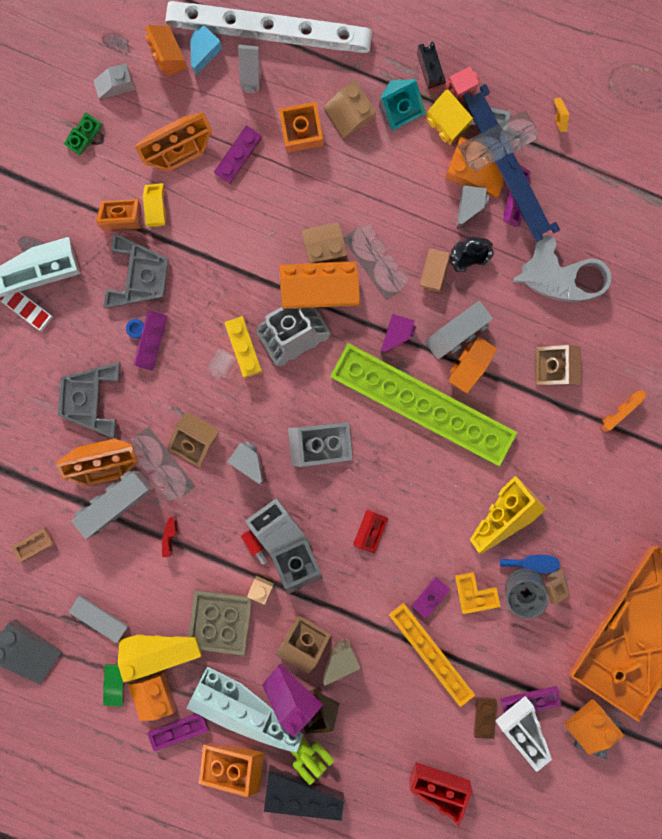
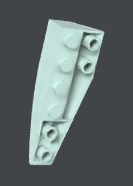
[0,237,81,297]
[187,666,303,753]

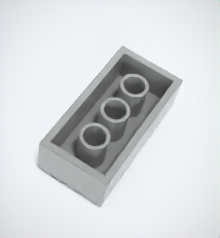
[71,470,155,539]

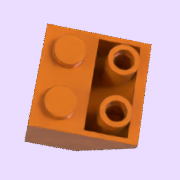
[144,25,188,77]

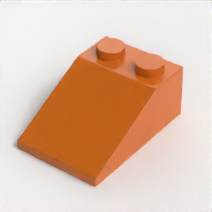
[444,137,504,198]
[199,744,264,797]

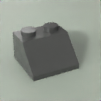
[271,539,323,594]

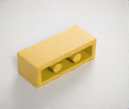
[224,316,263,379]

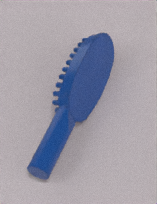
[499,554,560,574]

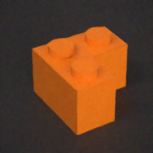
[448,336,497,393]

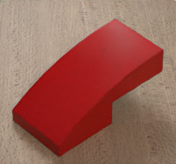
[162,516,178,557]

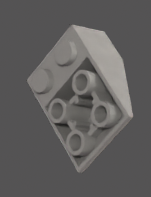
[245,497,311,555]

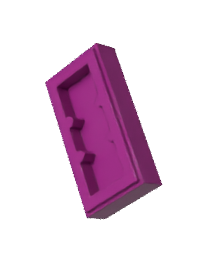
[411,576,451,619]

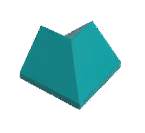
[379,79,426,131]

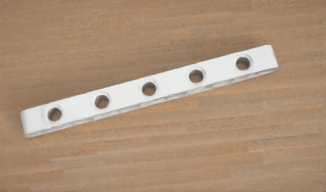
[165,1,372,53]

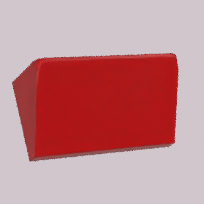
[353,510,388,554]

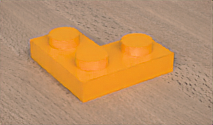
[454,572,501,614]

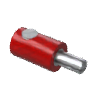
[241,529,267,565]

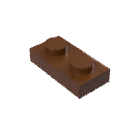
[474,697,497,739]

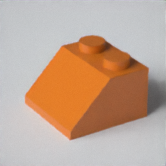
[128,671,177,721]
[563,699,624,755]

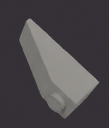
[238,44,263,93]

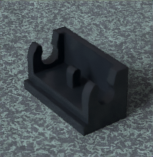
[417,42,446,89]

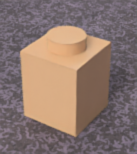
[247,576,274,605]

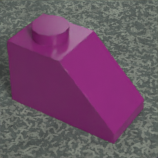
[380,314,416,353]

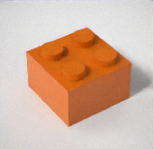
[278,102,324,153]

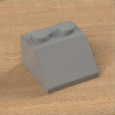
[227,441,265,484]

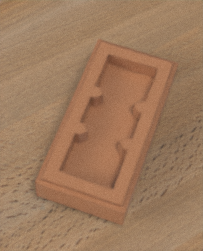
[11,527,56,563]

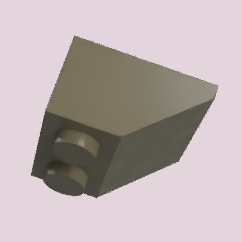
[323,639,361,686]

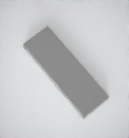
[69,595,128,643]

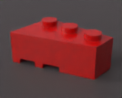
[409,762,472,827]

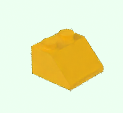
[426,89,473,145]

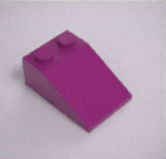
[262,664,323,737]

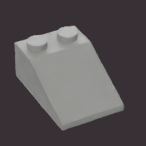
[288,422,353,467]

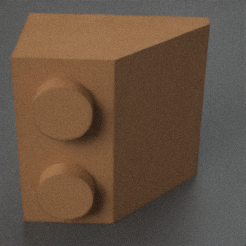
[324,80,377,139]
[301,222,347,263]
[535,345,581,386]
[167,412,220,468]
[275,615,331,674]

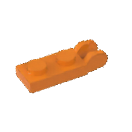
[600,390,647,432]

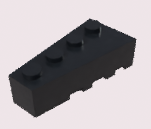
[264,765,344,821]

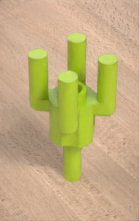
[290,737,335,786]

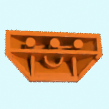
[134,112,213,171]
[56,439,138,486]

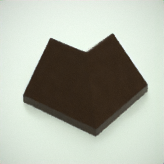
[303,687,340,734]

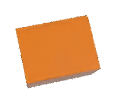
[96,199,141,231]

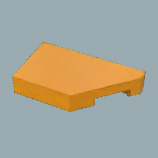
[553,98,569,132]

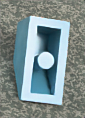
[190,25,222,76]

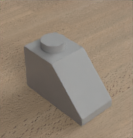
[94,63,136,100]
[456,185,489,228]

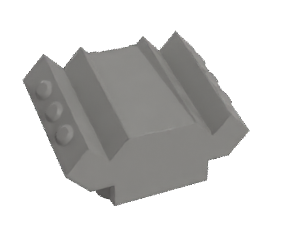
[256,307,331,366]

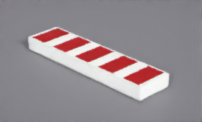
[0,292,53,332]

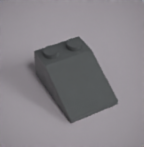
[0,619,62,684]

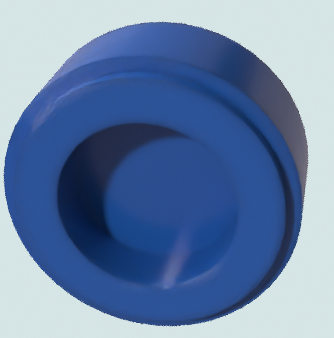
[126,319,144,339]

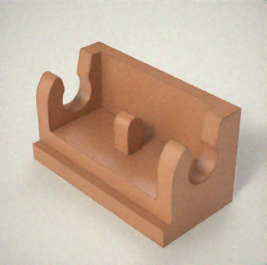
[420,248,451,294]

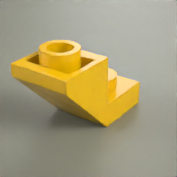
[143,183,167,227]

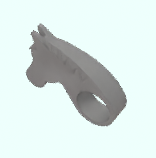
[513,235,611,303]

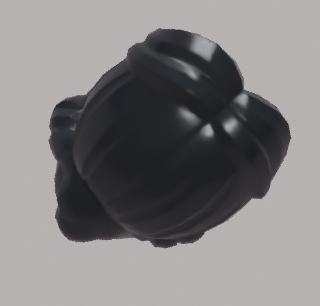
[450,237,494,272]

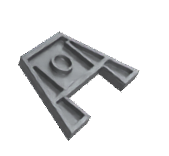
[103,233,169,309]
[58,362,121,439]

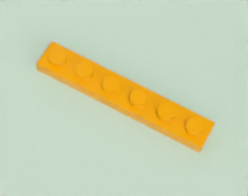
[389,602,475,707]

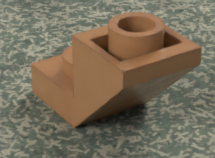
[545,568,570,604]

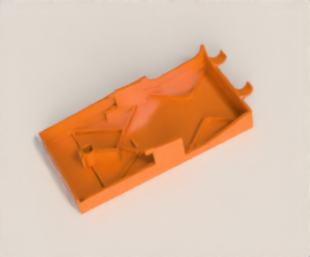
[568,545,662,722]

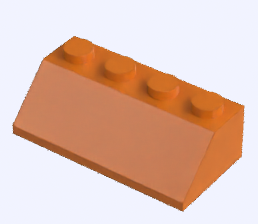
[279,262,360,309]

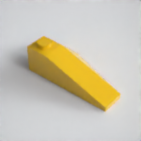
[470,476,546,554]
[118,634,202,682]

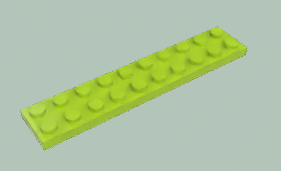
[330,343,517,466]

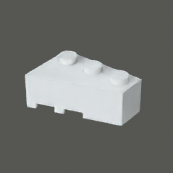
[495,696,552,772]

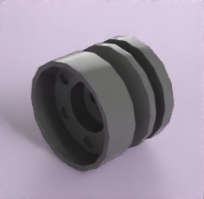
[505,569,548,619]

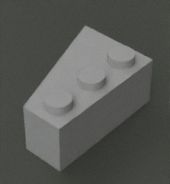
[424,300,493,360]

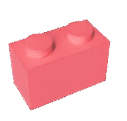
[445,67,480,104]

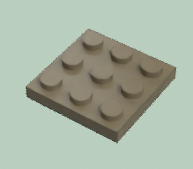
[189,590,252,656]

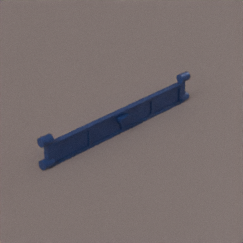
[462,84,560,242]

